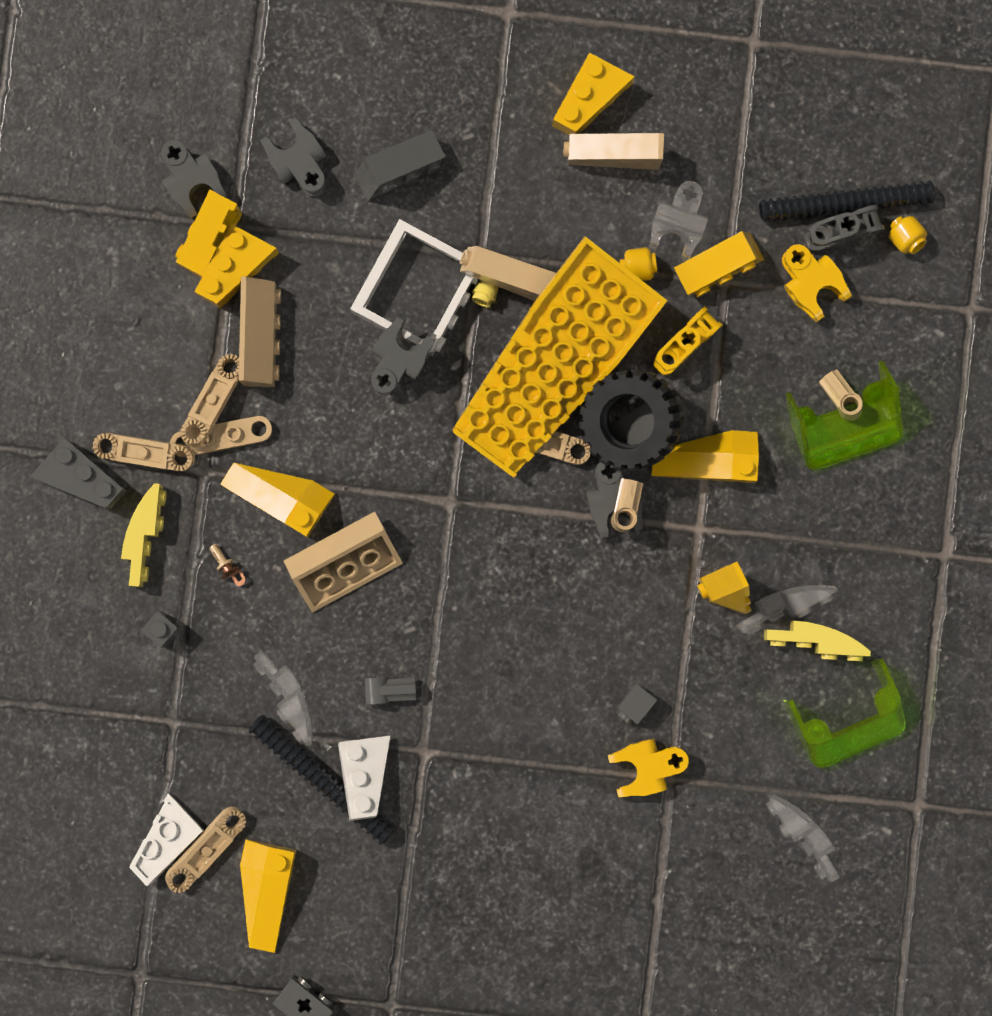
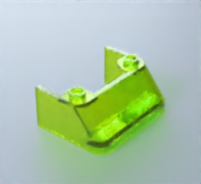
[785,361,903,470]
[783,659,906,768]

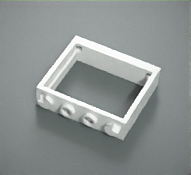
[350,219,479,356]

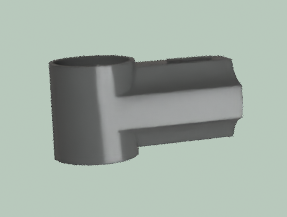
[365,677,416,704]

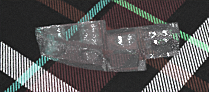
[735,585,838,635]
[253,651,314,746]
[765,793,840,883]

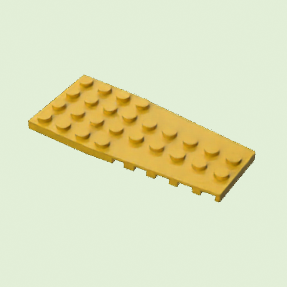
[452,236,668,477]

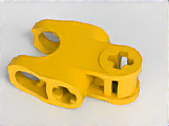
[782,244,852,322]
[653,306,723,376]
[608,739,689,797]

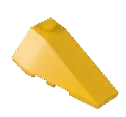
[651,430,759,483]
[220,463,335,538]
[697,562,751,614]
[240,839,297,953]

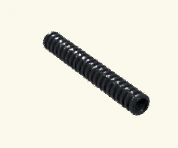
[759,180,935,222]
[248,715,395,845]

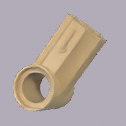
[819,369,862,421]
[611,479,643,532]

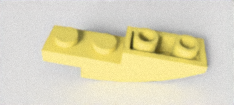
[121,484,166,587]
[764,621,871,661]

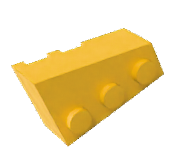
[552,53,635,136]
[175,190,242,278]
[194,224,279,308]
[674,231,764,297]

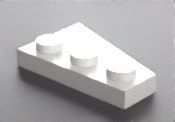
[338,736,390,821]
[129,793,204,886]

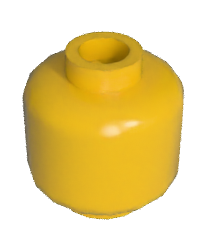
[889,216,927,254]
[620,247,658,281]

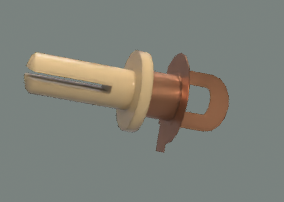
[209,544,245,586]

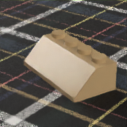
[239,277,281,387]
[284,512,403,612]

